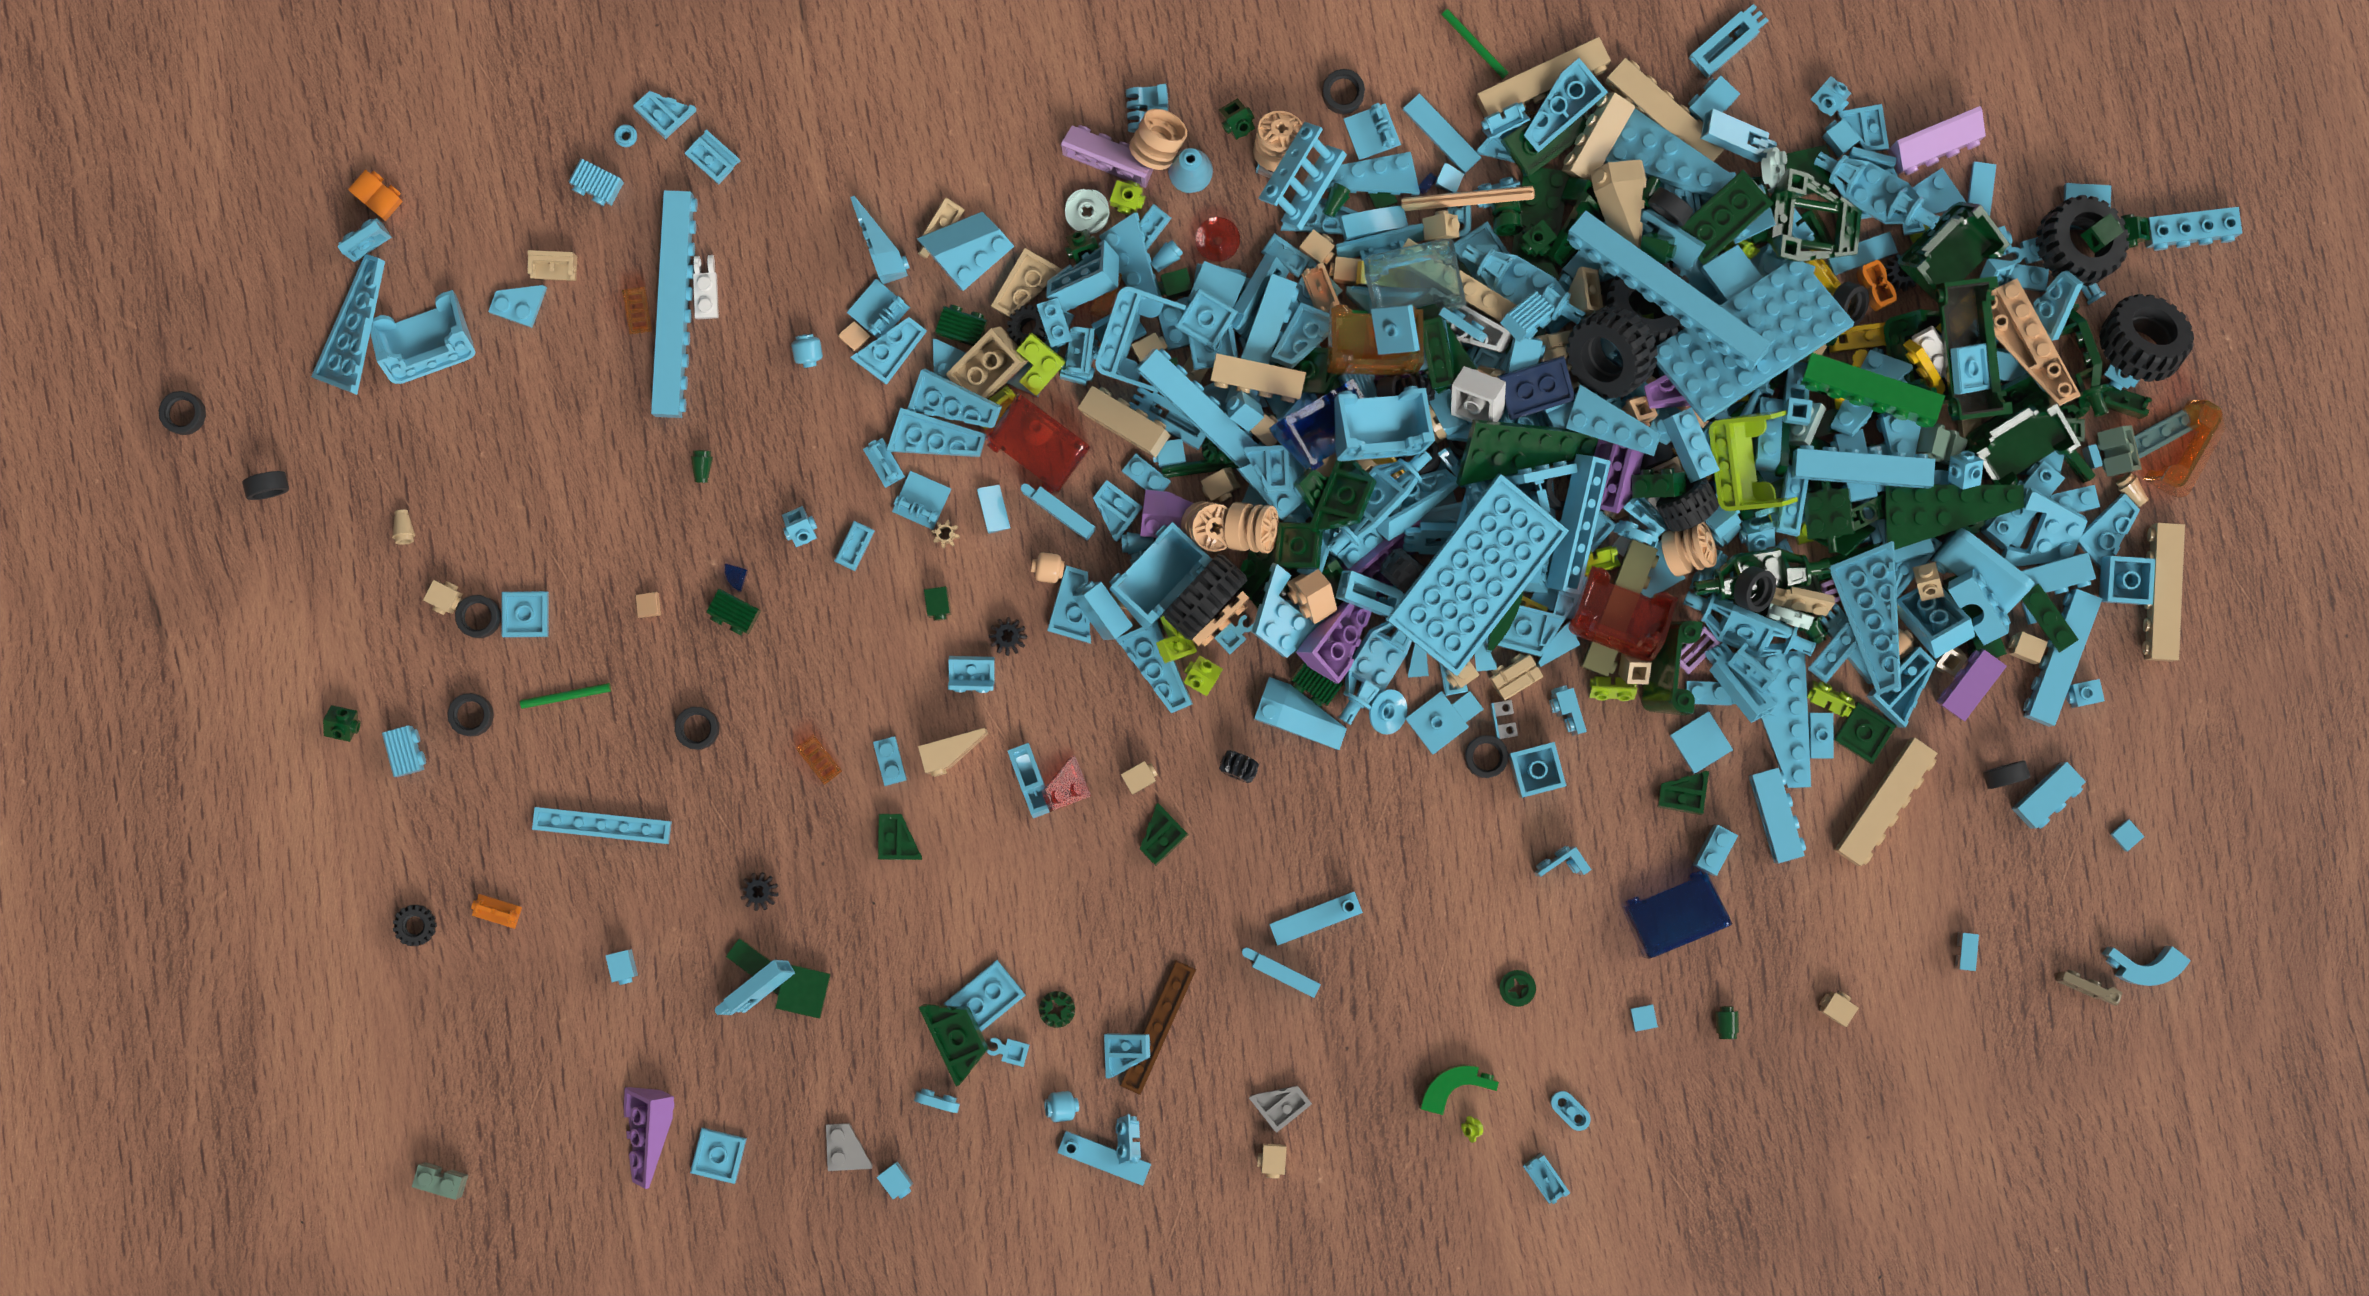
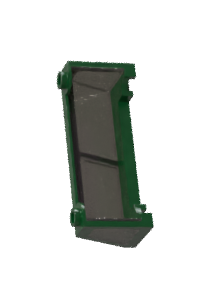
[1935,276,2013,421]

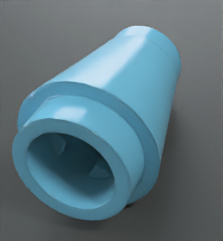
[1151,240,1183,272]
[1122,532,1154,555]

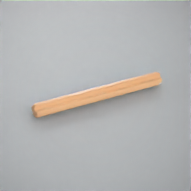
[1401,186,1535,211]

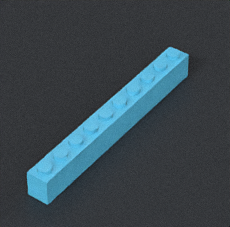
[651,190,698,418]
[1567,211,1771,372]
[1135,348,1310,521]

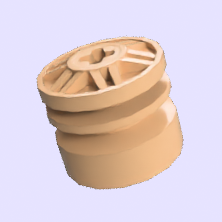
[1129,109,1187,170]
[1253,111,1303,172]
[1181,501,1229,552]
[1225,502,1279,553]
[1661,521,1717,577]

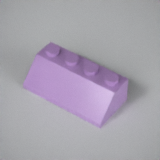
[1887,106,1986,176]
[1061,125,1153,188]

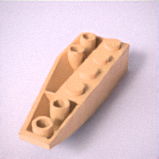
[1991,278,2080,406]

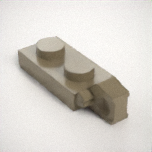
[2055,970,2123,1006]

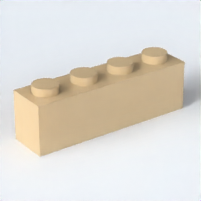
[1561,92,1635,182]
[1210,353,1306,403]
[1078,386,1170,458]

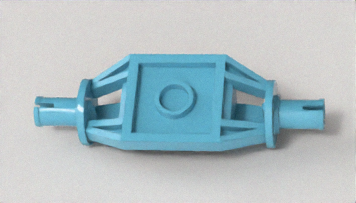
[1814,152,1940,229]
[1462,244,1586,324]
[1326,451,1432,556]
[1683,591,1816,658]
[1338,621,1412,725]

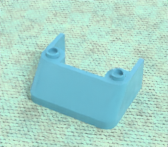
[1095,287,1187,393]
[1927,528,2035,614]

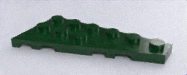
[1456,419,1598,486]
[1884,485,2024,550]

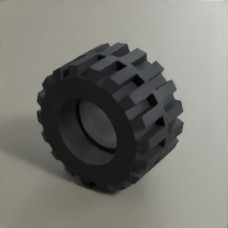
[1656,477,1719,531]

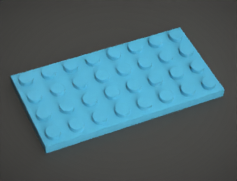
[1655,260,1854,422]
[1386,474,1569,676]

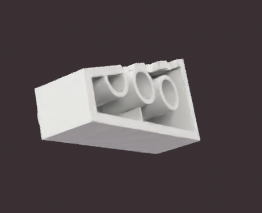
[1429,287,1513,353]

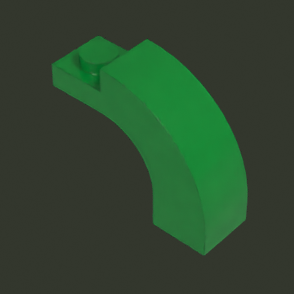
[1419,1064,1499,1115]

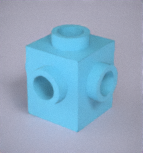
[1811,76,1851,116]
[2103,364,2139,391]
[1948,451,1984,489]
[782,506,817,547]
[1739,515,1775,551]

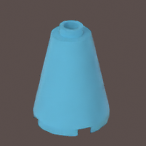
[1168,148,1213,193]

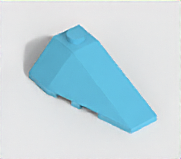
[1375,469,1459,541]

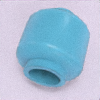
[791,334,823,368]
[1044,1091,1079,1122]

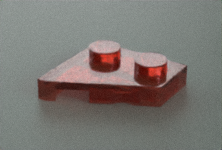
[1041,756,1091,812]

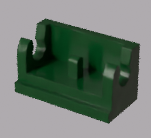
[2102,384,2152,419]

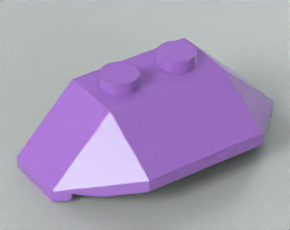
[1594,439,1644,513]

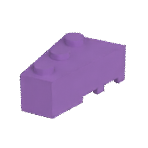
[1936,649,2007,721]

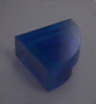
[1419,172,1437,195]
[725,564,748,592]

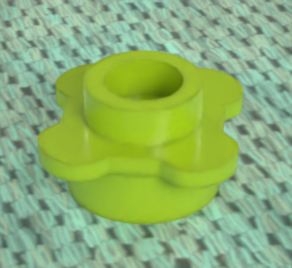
[1461,1116,1483,1143]

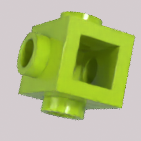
[1110,180,1146,215]
[1184,656,1223,696]

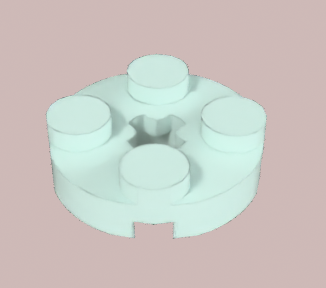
[1761,147,1787,193]
[1065,189,1110,235]
[1767,603,1814,630]

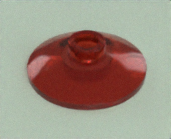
[1195,217,1240,262]

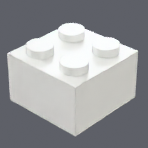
[1451,366,1506,423]

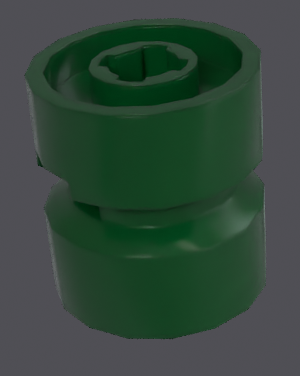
[1491,201,1523,236]

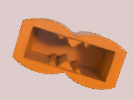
[348,169,403,222]
[1857,259,1896,311]

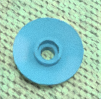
[1369,689,1407,734]

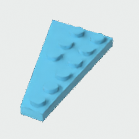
[1829,541,1901,695]
[1747,651,1811,788]

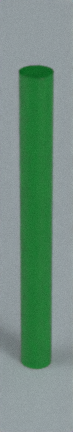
[1441,9,1509,79]
[520,683,611,709]

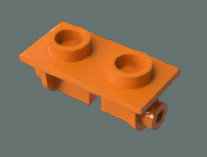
[471,894,522,929]

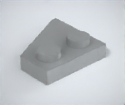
[1249,1085,1312,1133]
[826,1123,873,1171]

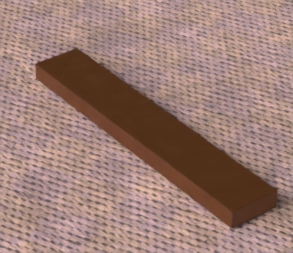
[1120,960,1197,1095]

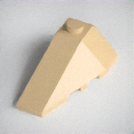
[1590,160,1647,249]

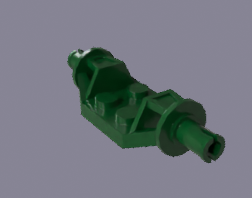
[2060,303,2110,417]
[1693,547,1831,601]

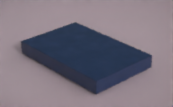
[1497,356,1576,420]

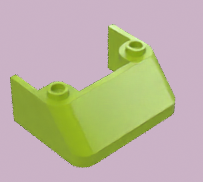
[1709,410,1798,511]

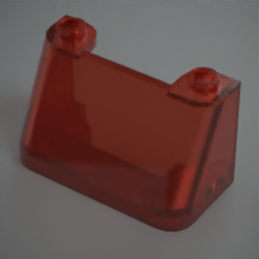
[986,393,1091,494]
[1569,566,1678,661]

